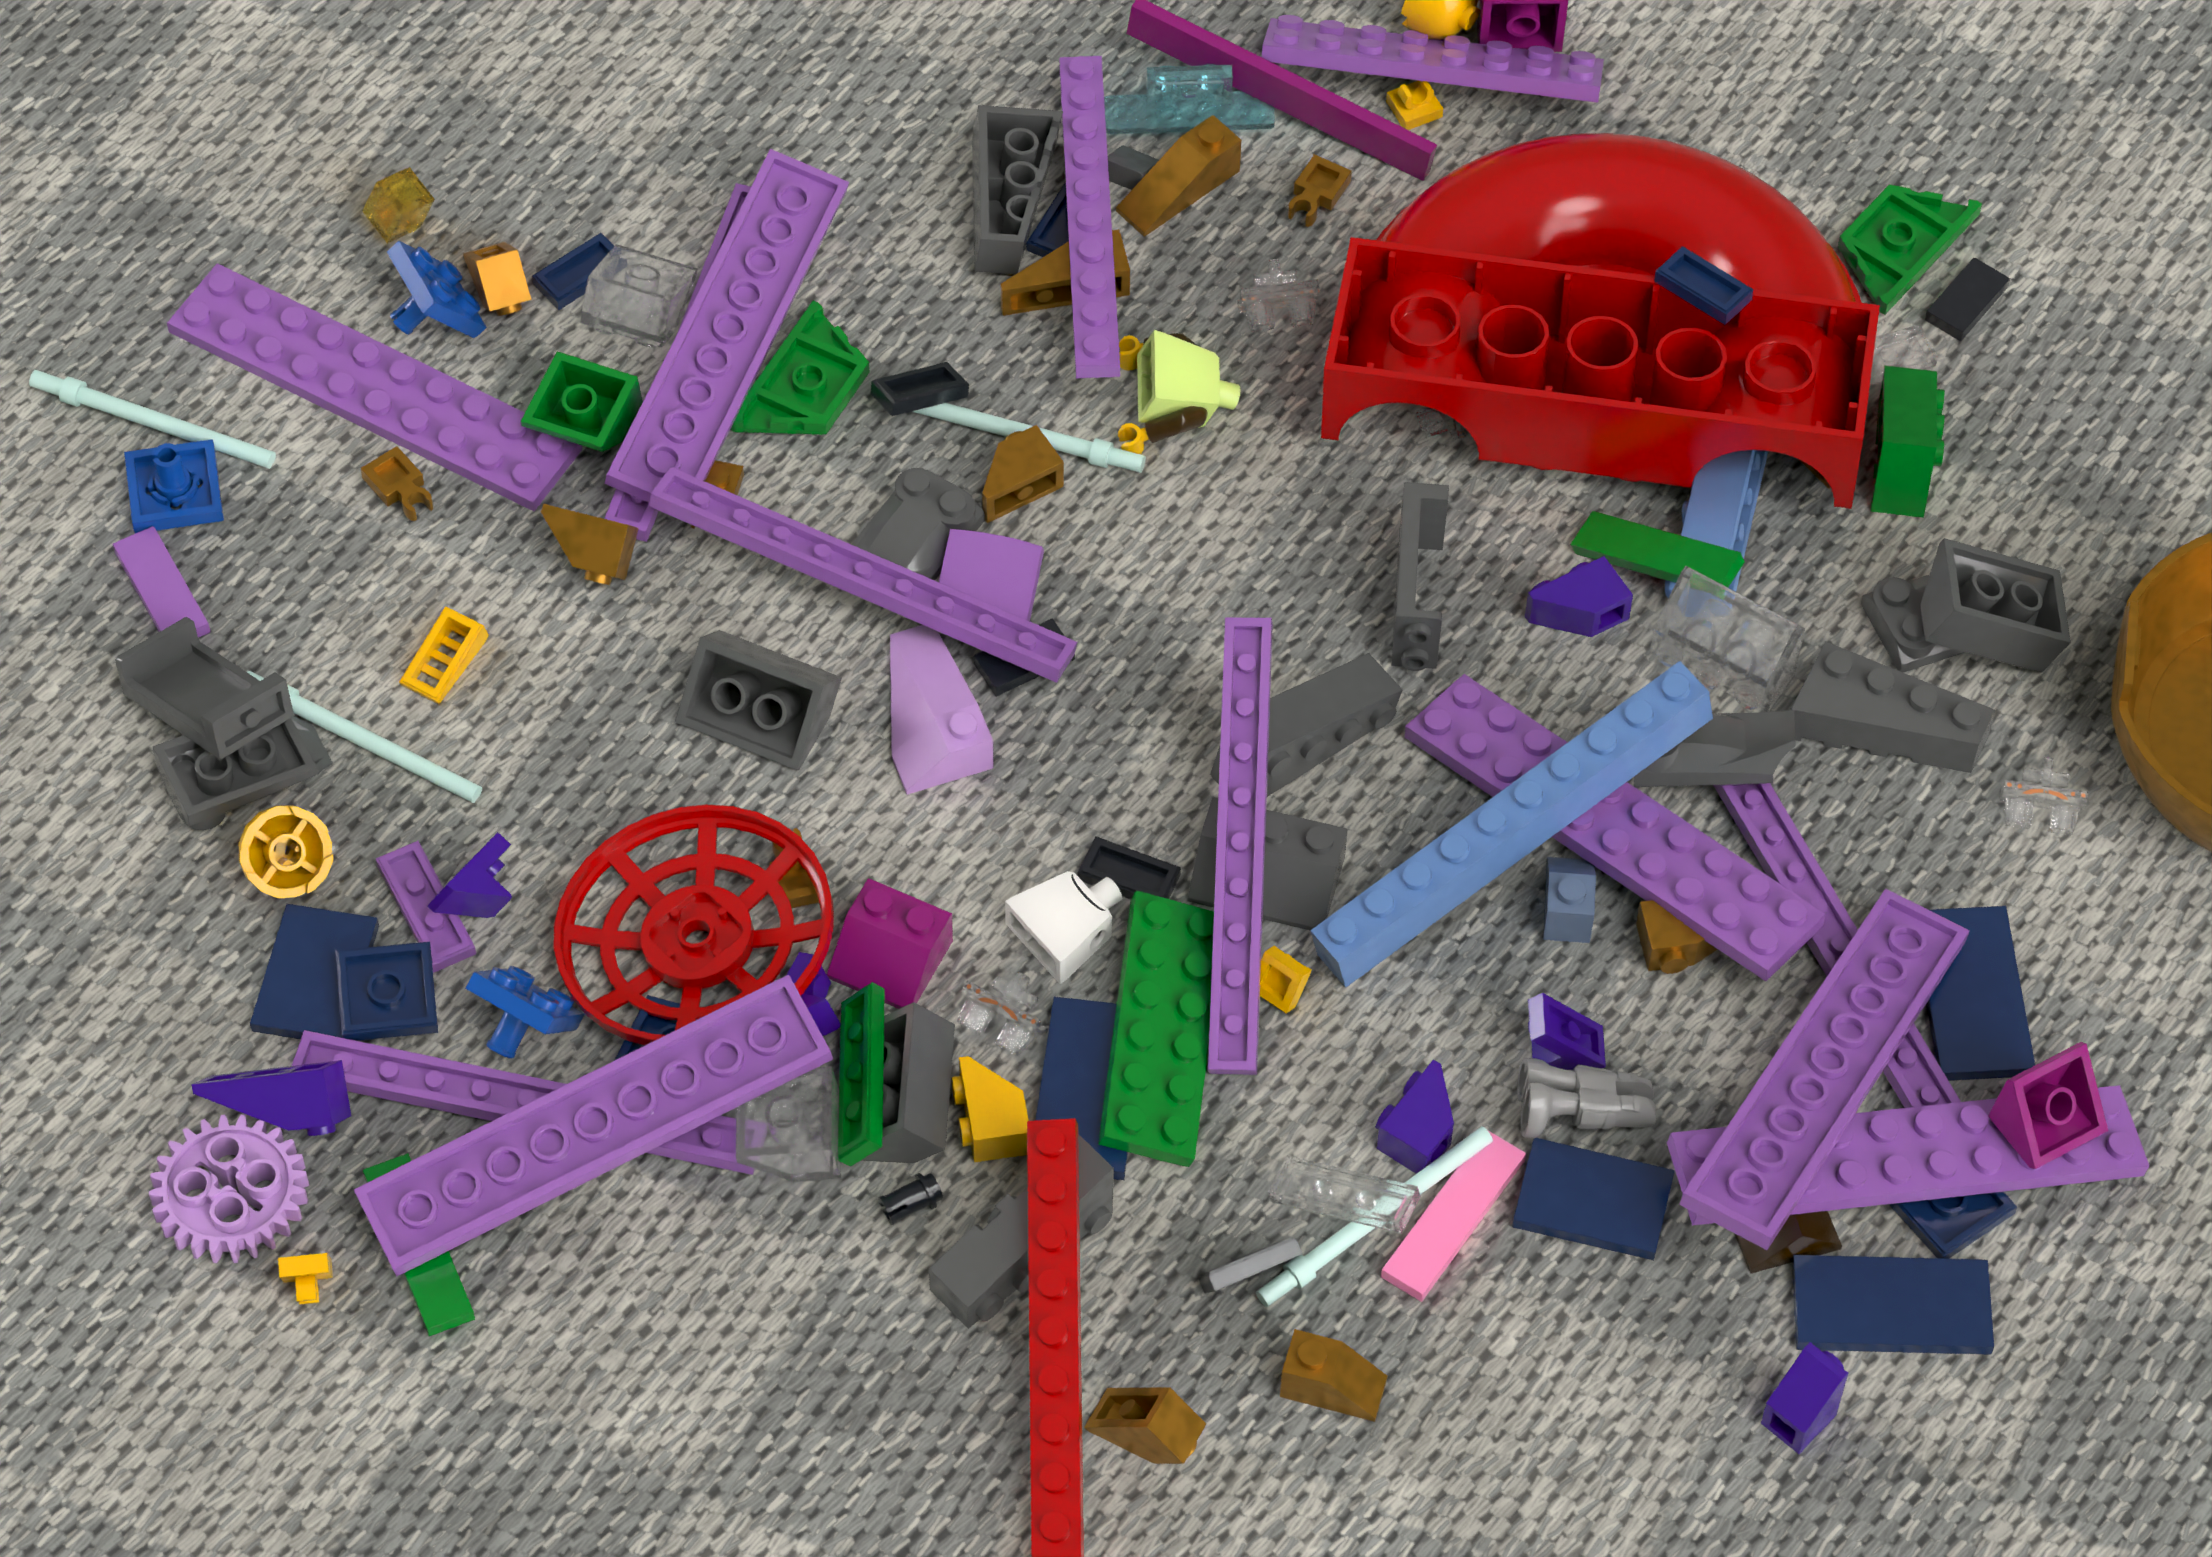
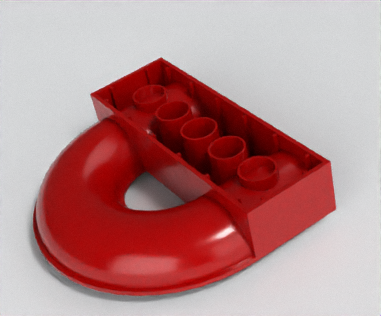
[1321,133,1880,509]

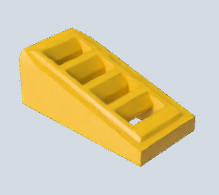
[399,606,489,704]

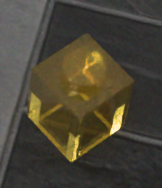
[362,167,435,244]

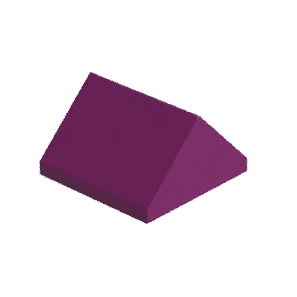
[1988,1042,2108,1169]

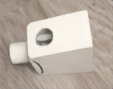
[1005,871,1122,984]

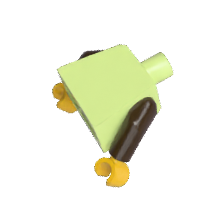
[1118,330,1240,454]

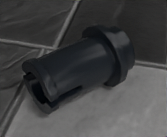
[878,1173,943,1225]

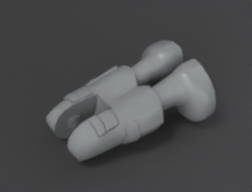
[1517,1058,1656,1138]

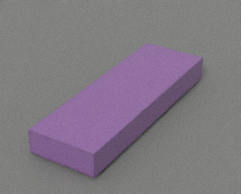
[112,526,210,638]
[376,841,476,973]

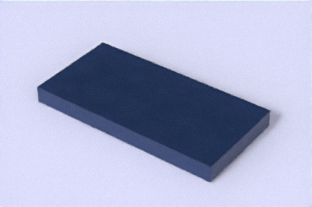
[1926,906,2035,1081]
[1035,996,1128,1180]
[1792,1255,1994,1355]

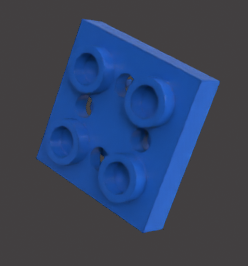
[387,241,487,338]
[124,439,224,534]
[465,966,585,1059]

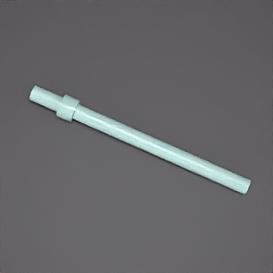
[29,370,276,469]
[912,403,1146,473]
[247,671,482,803]
[1256,1126,1493,1307]

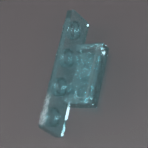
[1104,64,1275,134]

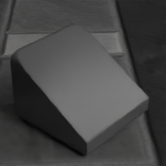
[1108,145,1159,190]

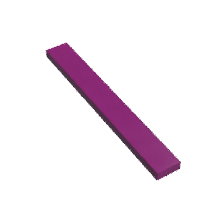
[1126,0,1437,181]

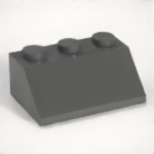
[1920,538,2071,673]
[675,630,842,770]
[1188,797,1348,930]
[837,1002,955,1163]

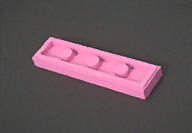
[1381,1131,1526,1302]

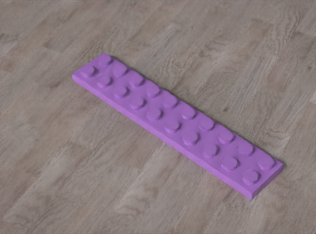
[604,149,849,502]
[167,263,582,511]
[1405,674,1826,981]
[1679,889,1970,1250]
[354,975,833,1277]
[1667,1085,2149,1226]

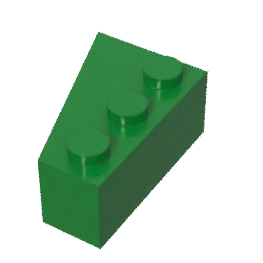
[1871,365,1945,518]

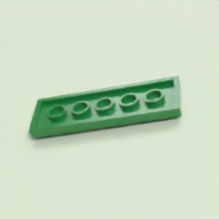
[1098,890,1214,1167]

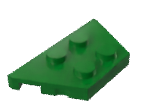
[1838,184,1982,315]
[730,300,870,435]

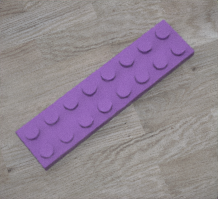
[1261,15,1604,103]

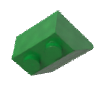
[521,351,643,452]

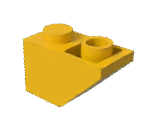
[951,1056,1029,1163]

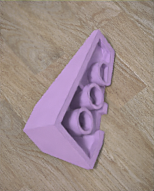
[890,625,993,795]

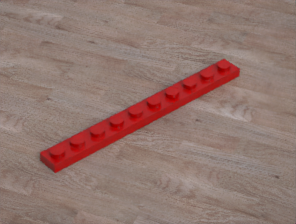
[1027,1118,1084,1557]

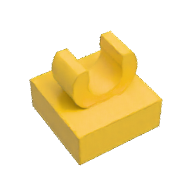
[1386,80,1443,130]
[1260,946,1312,1014]
[278,1253,333,1304]

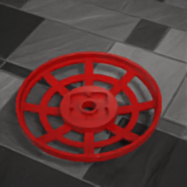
[554,805,834,1045]

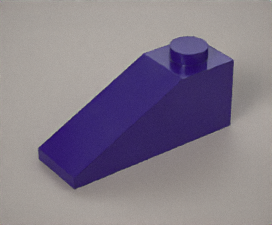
[191,1060,352,1136]

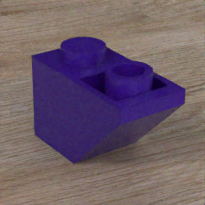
[1525,556,1633,637]
[1375,1059,1454,1174]
[1761,1342,1849,1454]

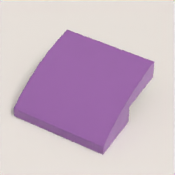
[939,529,1044,621]

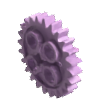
[149,1114,309,1263]

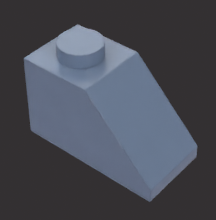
[1543,857,1596,943]

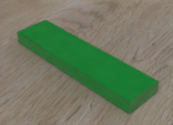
[1570,511,1745,596]
[838,982,885,1167]
[363,1153,475,1337]

